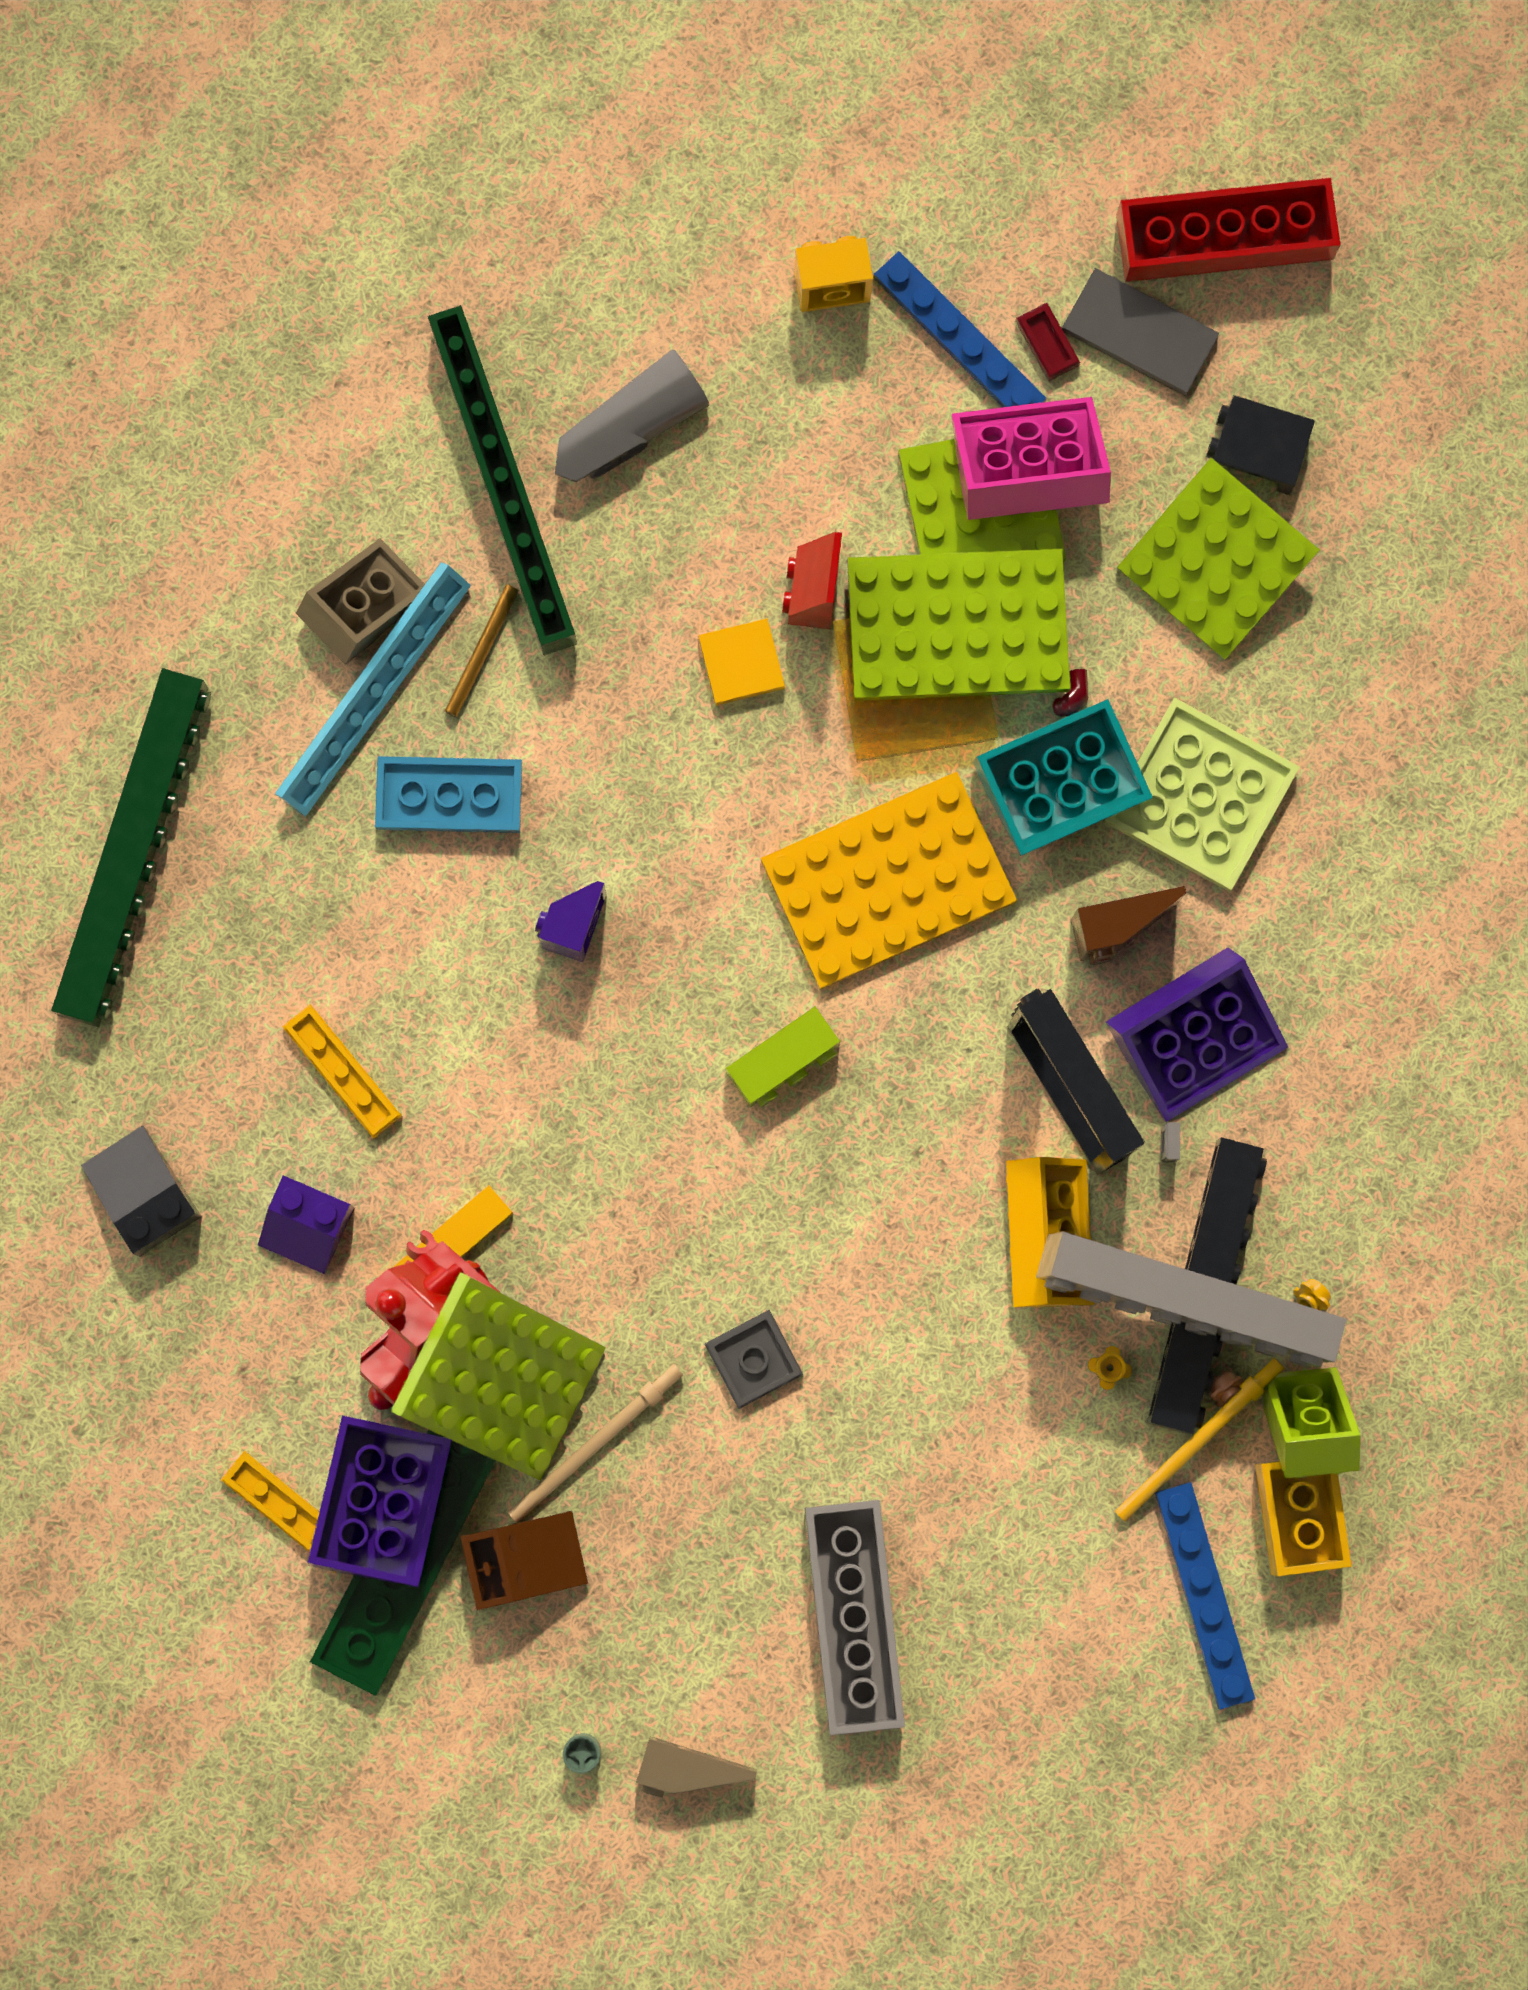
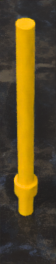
[1115,1357,1284,1521]

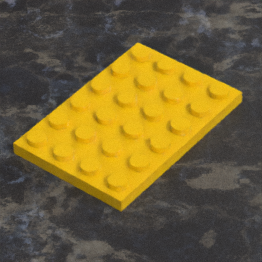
[760,771,1017,990]

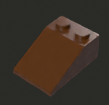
[1071,886,1186,965]

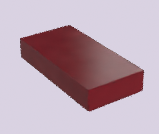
[1015,303,1081,381]

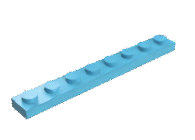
[275,562,471,817]

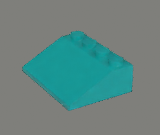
[973,699,1153,856]

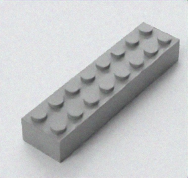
[1036,1232,1347,1368]

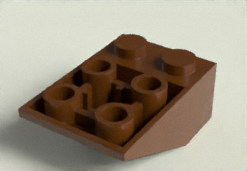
[461,1511,588,1610]

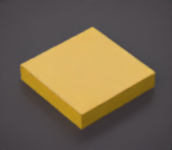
[698,618,785,706]

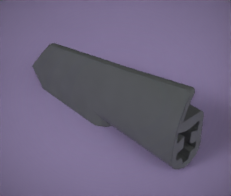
[555,350,709,483]

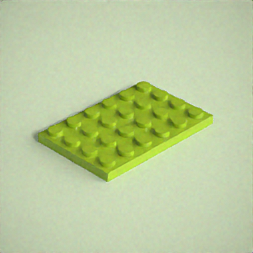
[847,549,1070,701]
[391,1272,606,1481]

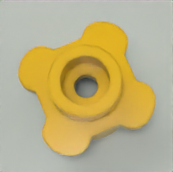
[1293,1279,1331,1311]
[1088,1346,1132,1390]

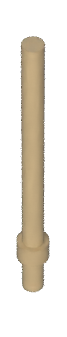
[508,1364,683,1523]

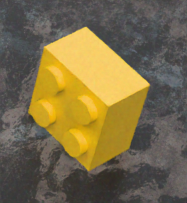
[794,236,873,312]

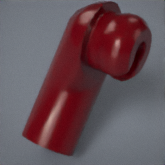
[1052,669,1089,717]

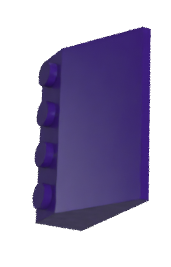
[1106,947,1288,1122]
[307,1415,451,1587]

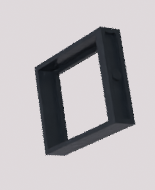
[1007,988,1145,1175]

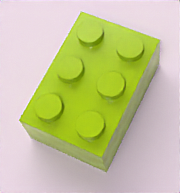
[1264,1367,1361,1478]

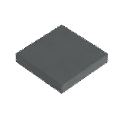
[705,1310,804,1409]

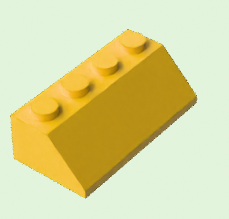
[1006,1157,1094,1308]

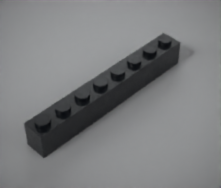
[1146,1137,1267,1435]

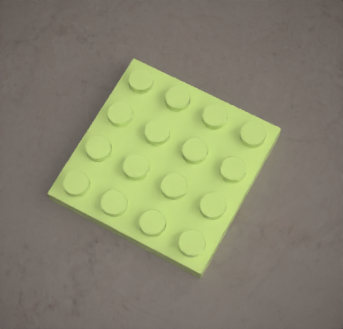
[1104,697,1300,892]

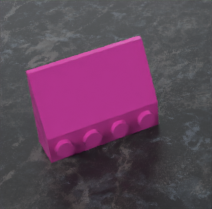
[952,397,1111,520]

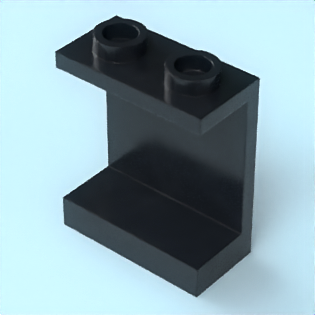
[1206,395,1315,495]

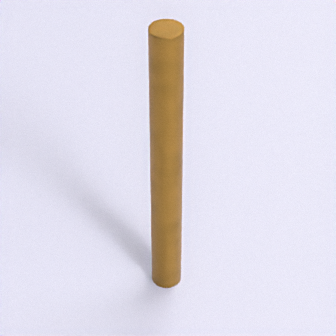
[444,584,519,718]

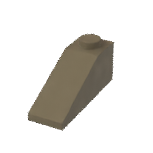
[636,1736,757,1797]

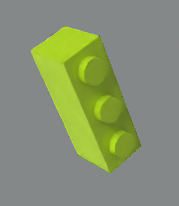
[725,1006,840,1108]

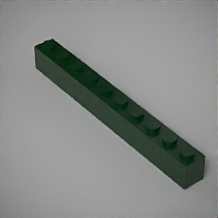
[428,305,577,656]
[51,668,211,1027]

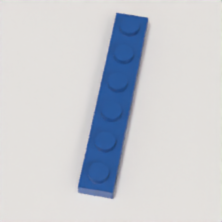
[873,251,1047,407]
[1155,1482,1255,1709]

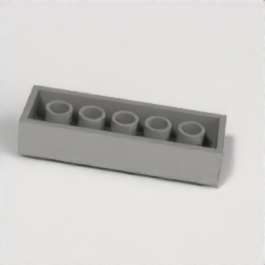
[805,1500,905,1735]

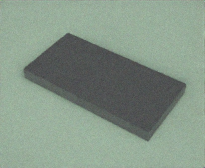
[1062,268,1219,396]

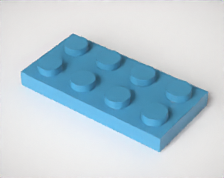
[375,756,523,833]

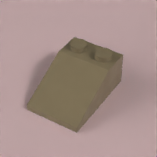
[296,538,425,664]

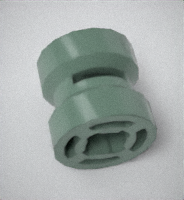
[563,1733,601,1774]

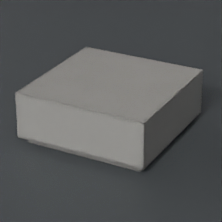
[1161,1122,1180,1162]

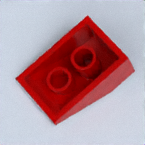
[782,532,842,630]

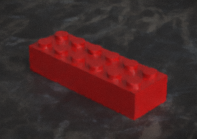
[1116,178,1341,282]

